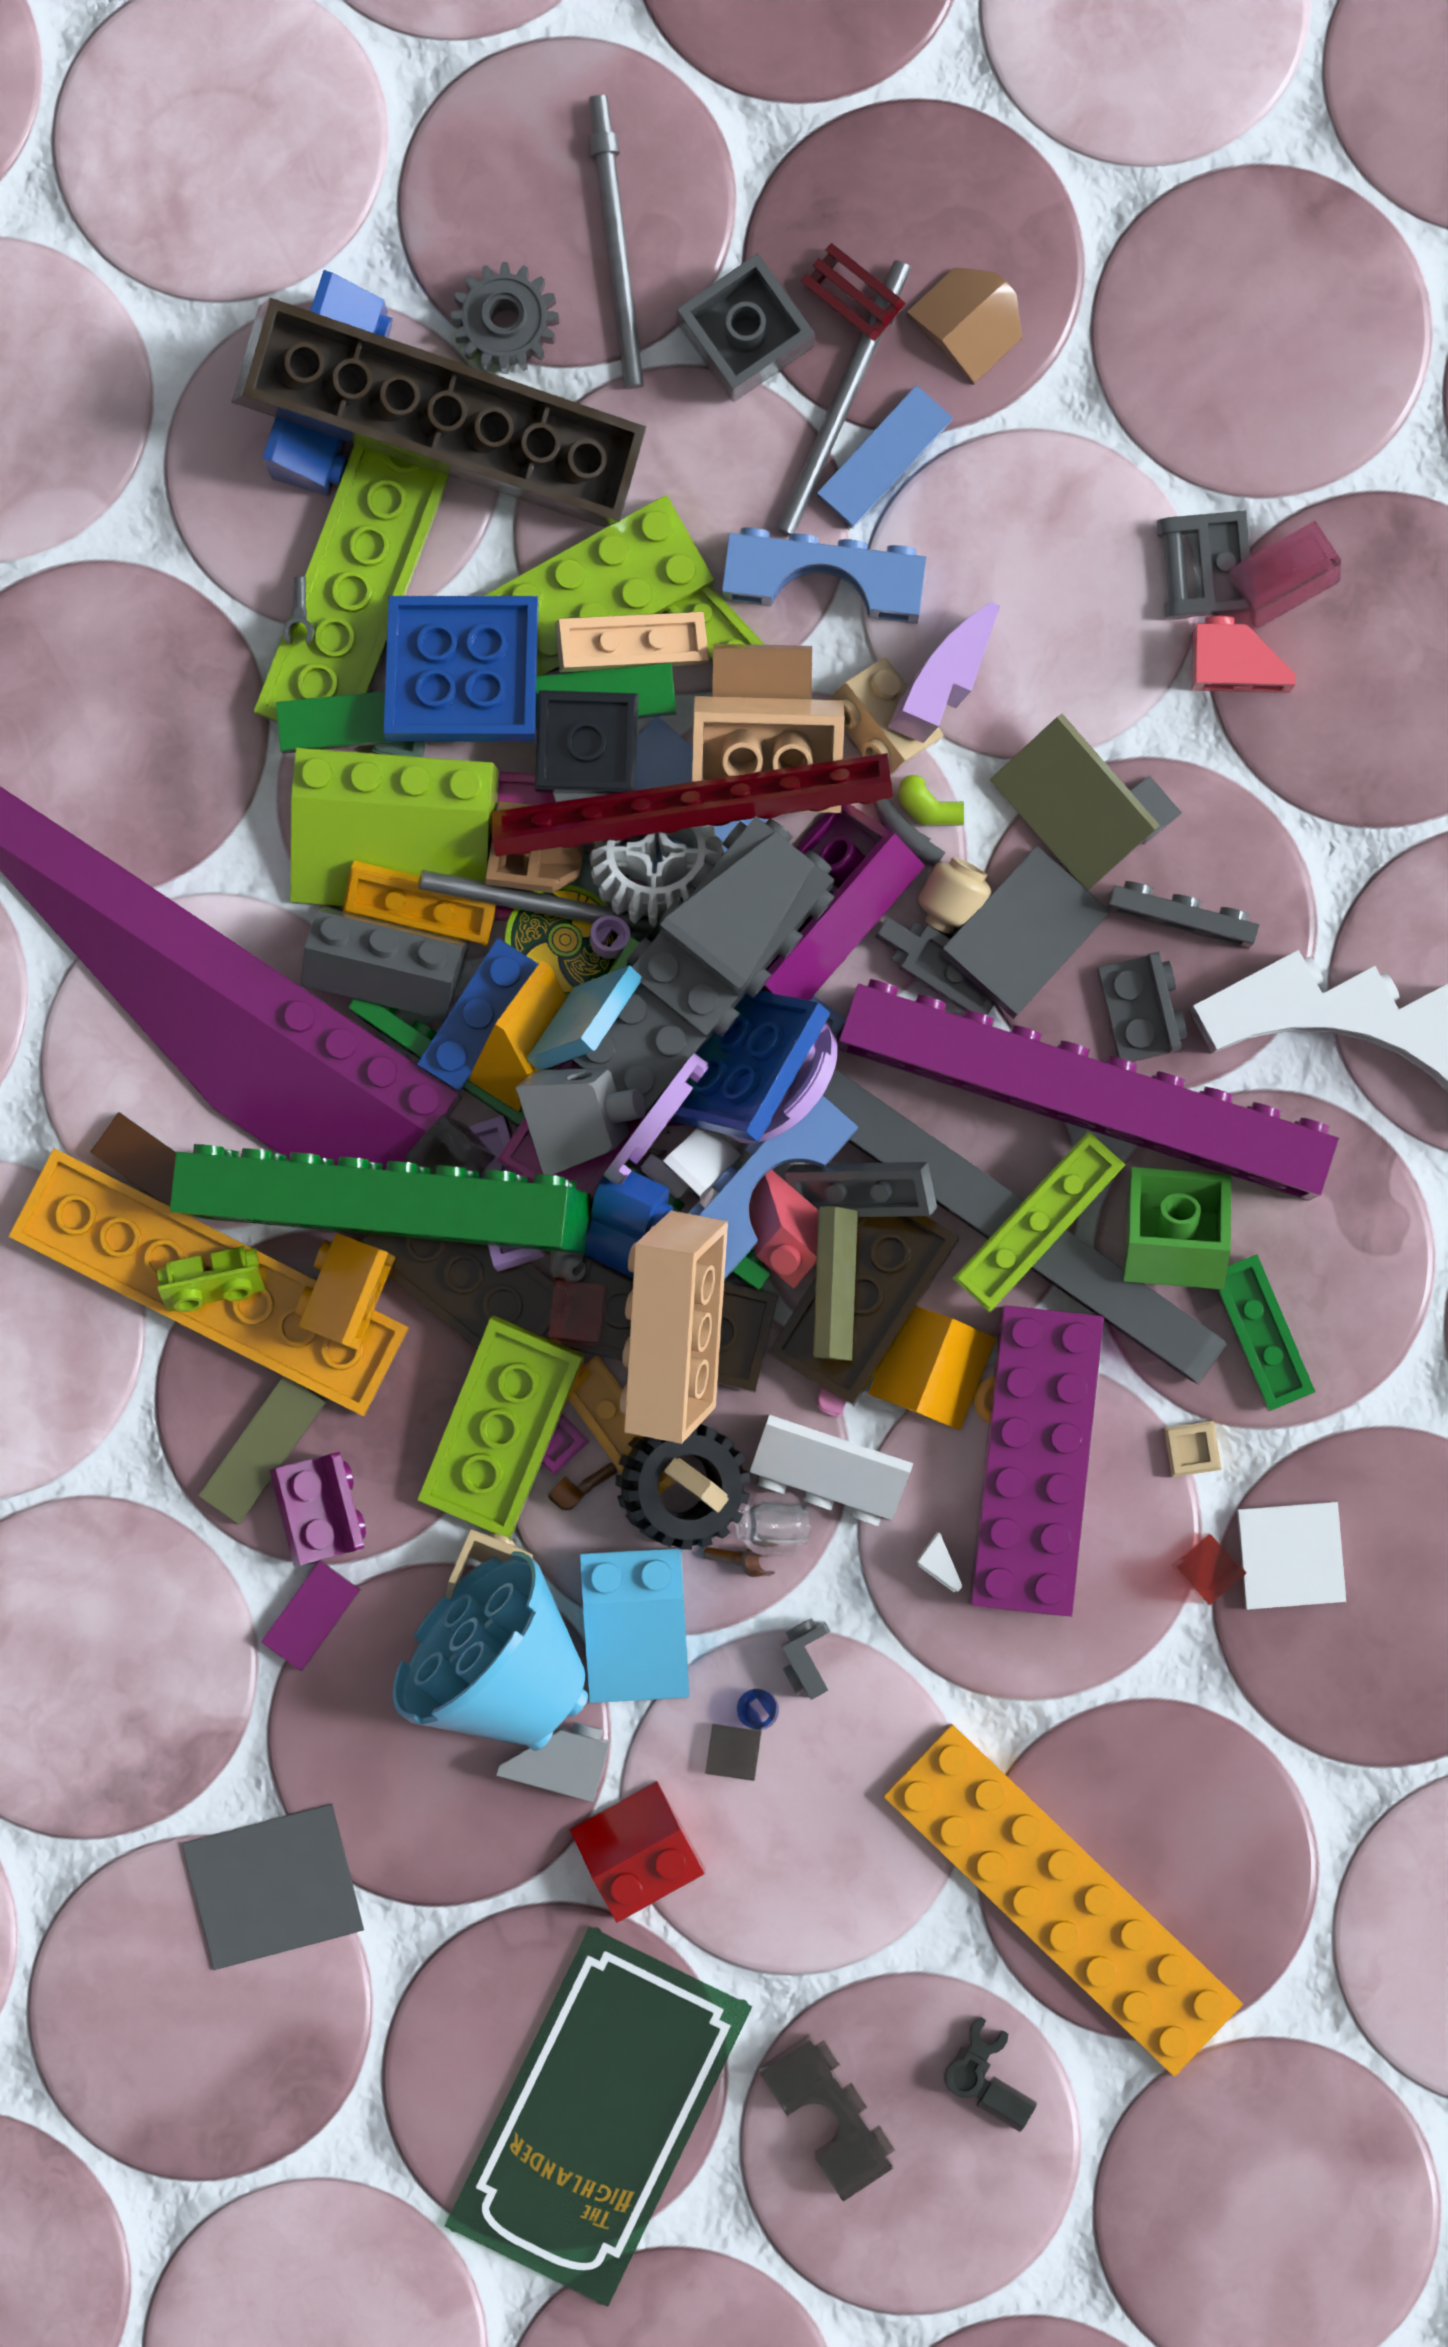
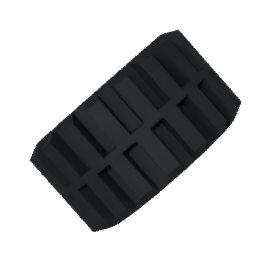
[615,1424,751,1550]

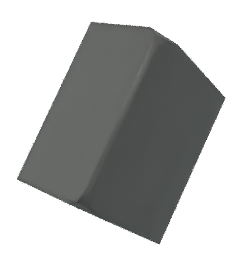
[1131,776,1182,845]

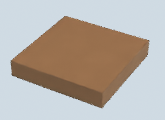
[712,644,812,699]

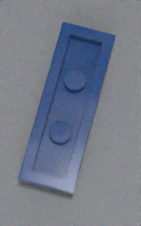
[417,938,539,1092]

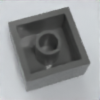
[677,253,815,403]

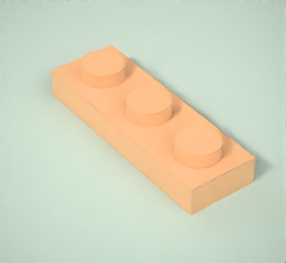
[555,612,709,672]

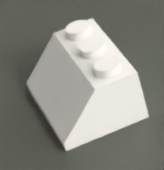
[750,1414,913,1526]

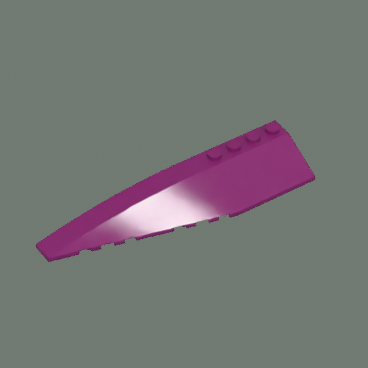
[0,786,462,1170]

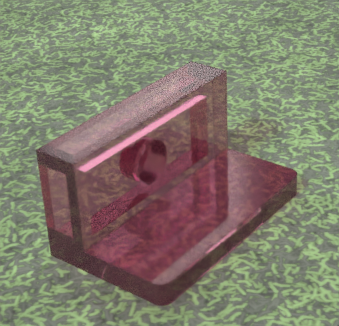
[1230,521,1341,629]

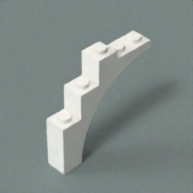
[1189,950,1448,1093]

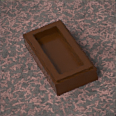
[90,1112,176,1206]

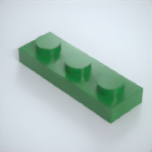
[1216,1254,1316,1411]

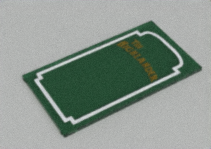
[445,1926,753,2307]

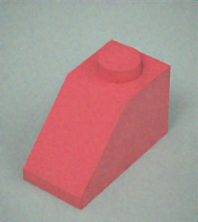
[1191,616,1296,693]
[749,1170,818,1289]

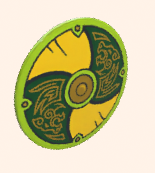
[505,885,620,998]

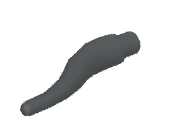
[873,798,945,867]

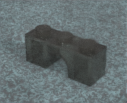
[759,2034,896,2202]

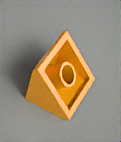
[868,1306,997,1431]

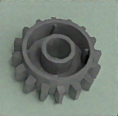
[450,262,559,374]

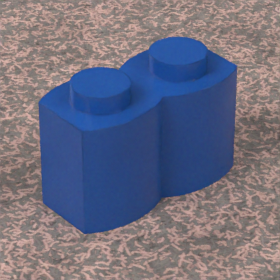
[584,1171,673,1278]

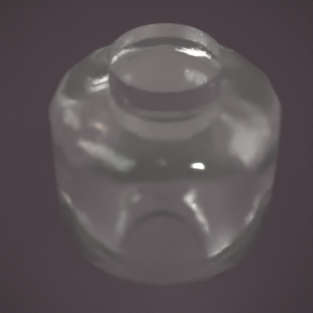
[735,1492,811,1557]

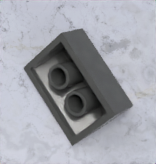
[301,905,470,1020]

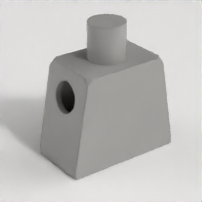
[516,1068,646,1175]

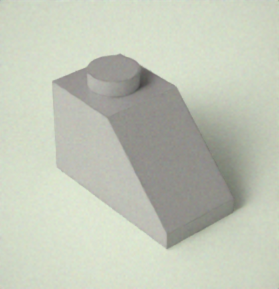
[496,1722,611,1802]

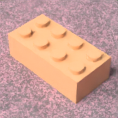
[620,1211,728,1444]

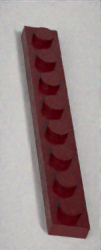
[492,753,894,856]

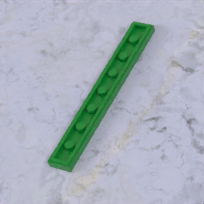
[276,663,677,754]

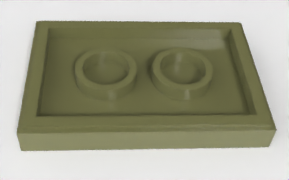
[990,714,1160,890]

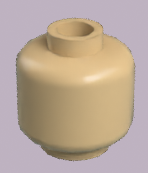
[918,857,991,934]

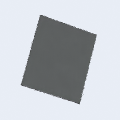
[182,1804,365,1970]

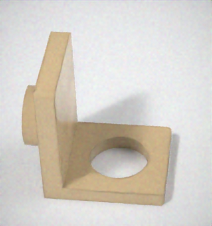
[444,1529,533,1600]

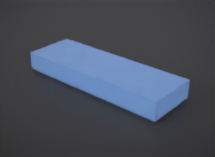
[817,385,953,529]

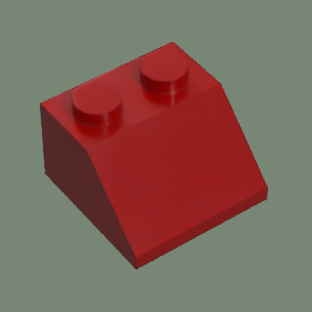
[570,1781,706,1923]

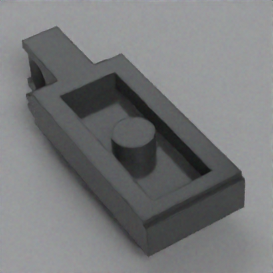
[875,917,995,1015]

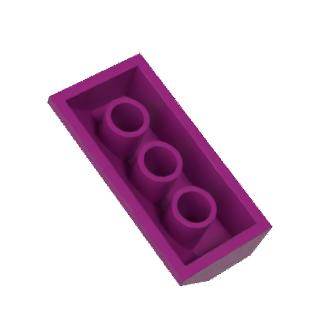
[761,804,925,1001]

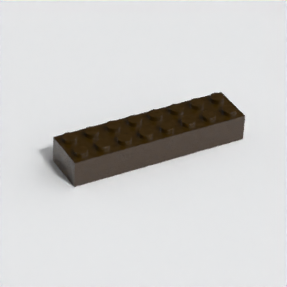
[231,298,646,527]

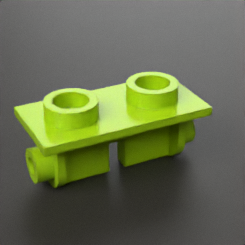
[157,1245,265,1312]

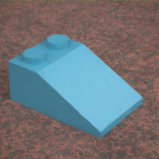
[580,1548,689,1703]

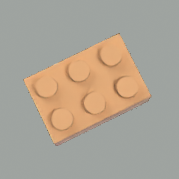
[692,696,845,813]

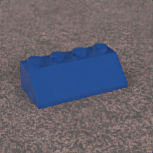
[262,270,393,496]

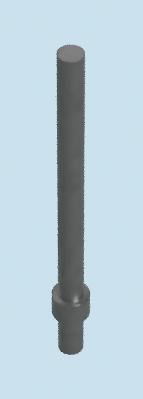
[588,95,644,389]
[776,260,912,536]
[418,870,661,941]

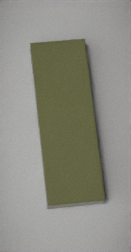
[813,1206,858,1361]
[198,1376,327,1525]

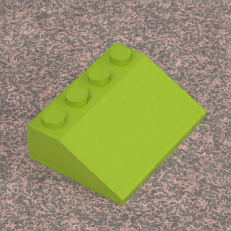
[290,748,500,907]

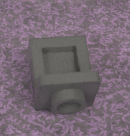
[781,1618,831,1700]

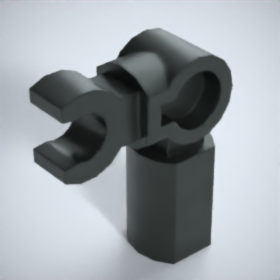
[944,2017,1037,2132]

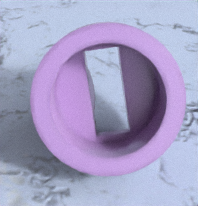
[589,915,630,960]

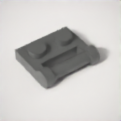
[1156,510,1255,620]

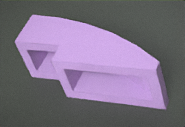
[888,602,1000,743]

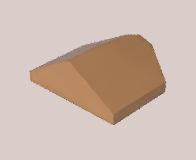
[906,267,1022,384]
[485,801,583,893]

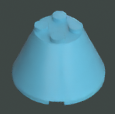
[392,1551,588,1751]

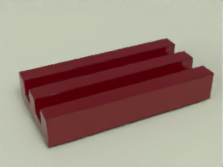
[800,243,906,342]

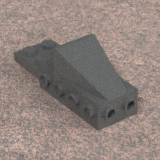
[571,816,835,1114]

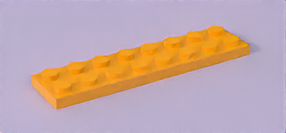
[8,1148,410,1417]
[883,1723,1243,2077]

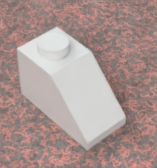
[663,1128,742,1201]

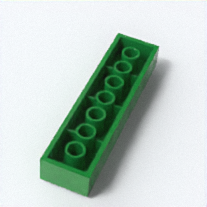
[170,1144,591,1254]

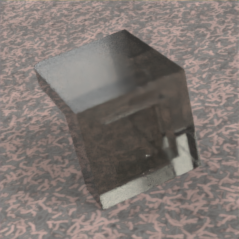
[405,1114,496,1175]

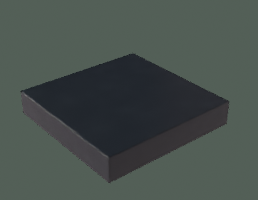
[535,690,639,794]

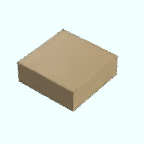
[1163,1420,1222,1477]
[664,1458,729,1513]

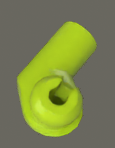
[897,775,964,826]

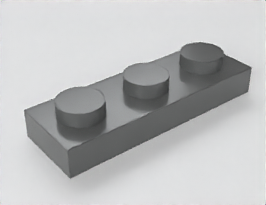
[1107,881,1260,949]
[785,1162,937,1217]

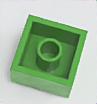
[1124,1167,1231,1289]

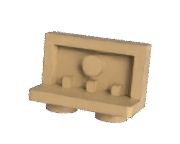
[828,657,944,776]

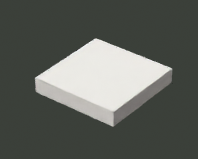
[1237,1502,1346,1610]

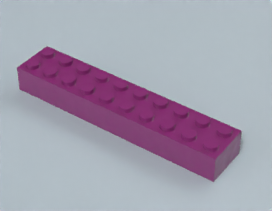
[837,979,1339,1201]

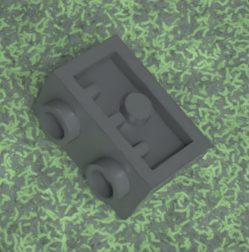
[1097,951,1187,1062]

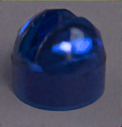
[737,1689,779,1730]

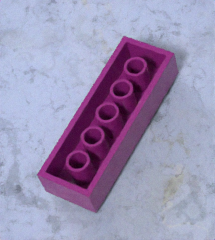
[969,1305,1104,1617]

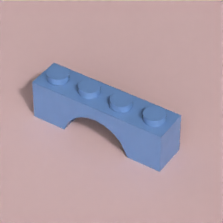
[722,527,926,624]
[688,1095,858,1280]

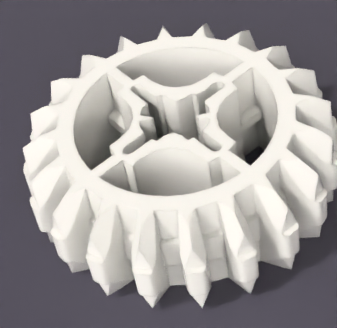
[590,825,723,928]

